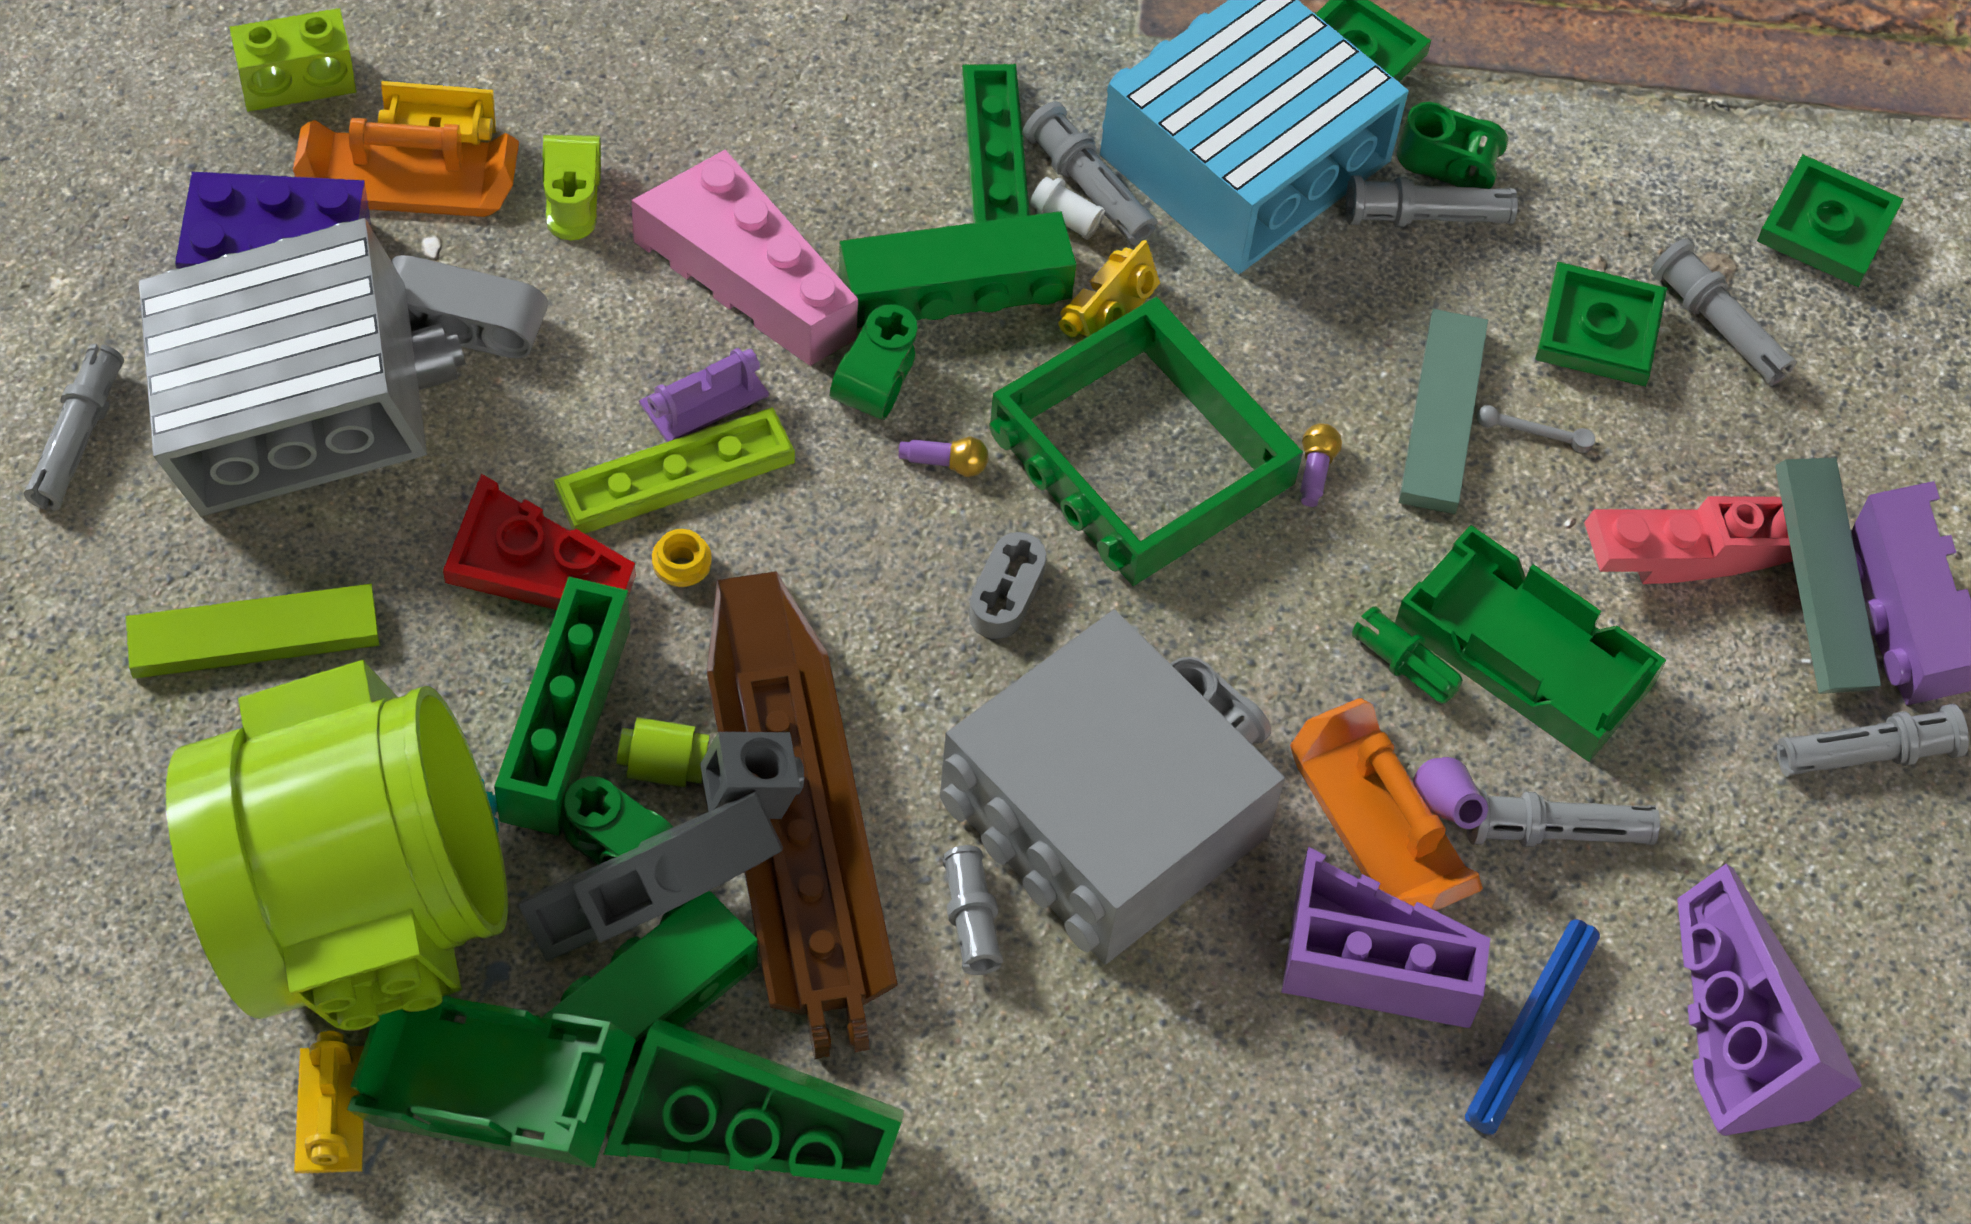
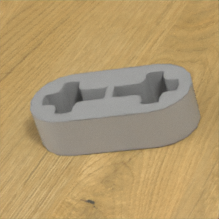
[969,532,1047,639]

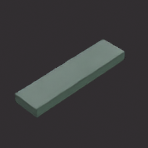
[1398,309,1488,514]
[1775,458,1881,694]

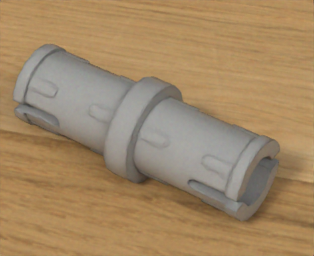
[942,845,1003,975]

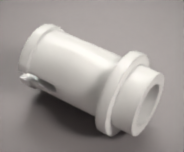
[1030,177,1105,240]

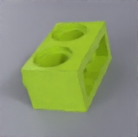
[229,8,357,112]

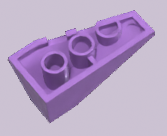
[1677,864,1862,1136]

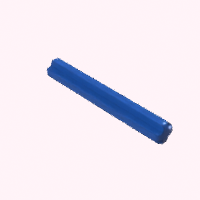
[1465,919,1600,1135]

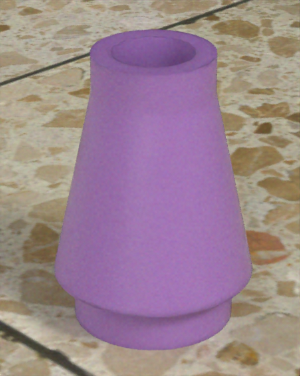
[1413,757,1488,829]

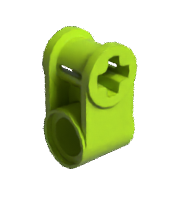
[542,135,601,241]

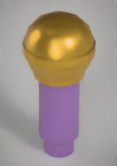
[1300,423,1342,507]
[899,436,989,477]

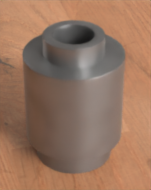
[411,323,466,390]

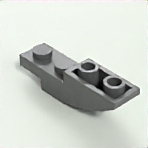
[518,791,783,962]

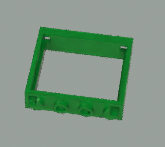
[989,296,1303,586]

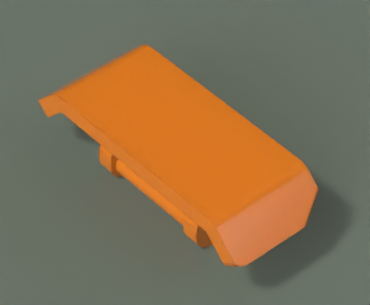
[293,118,519,217]
[1290,698,1483,911]

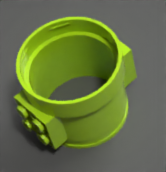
[166,660,508,1030]

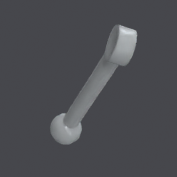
[1477,405,1595,453]

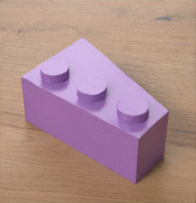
[1851,481,1971,706]

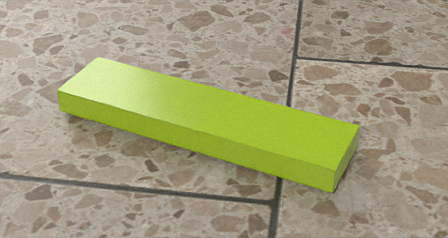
[554,407,795,534]
[125,583,380,679]

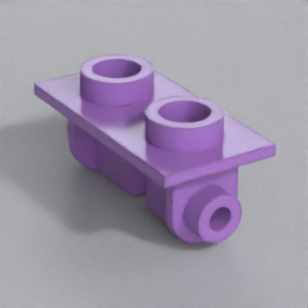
[639,348,769,442]

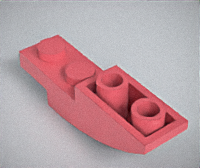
[1584,496,1793,584]

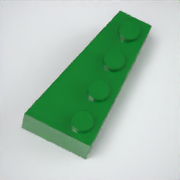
[603,1019,904,1186]

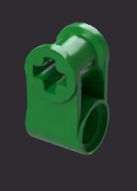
[1396,102,1509,189]
[829,304,918,420]
[563,776,673,865]

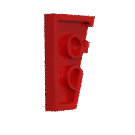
[443,473,636,610]

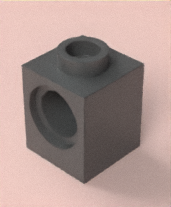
[700,732,804,819]

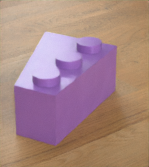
[1281,847,1490,1028]

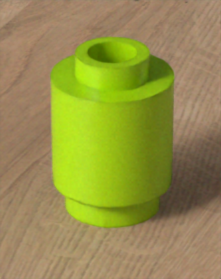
[616,717,710,787]

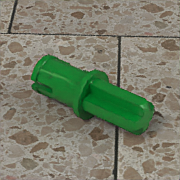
[1352,606,1463,704]

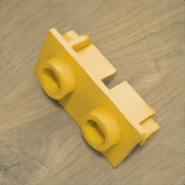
[378,81,496,145]
[1059,240,1160,337]
[294,1031,364,1174]

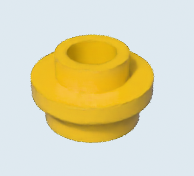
[652,529,712,587]

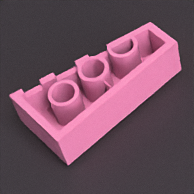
[631,150,858,366]

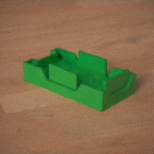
[1395,525,1666,762]
[347,995,635,1168]

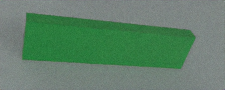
[961,64,1030,223]

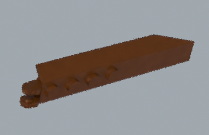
[707,571,898,1059]

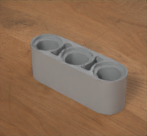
[391,255,549,359]

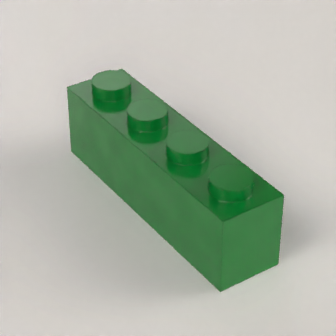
[839,211,1076,328]
[494,577,630,836]
[534,891,758,1073]

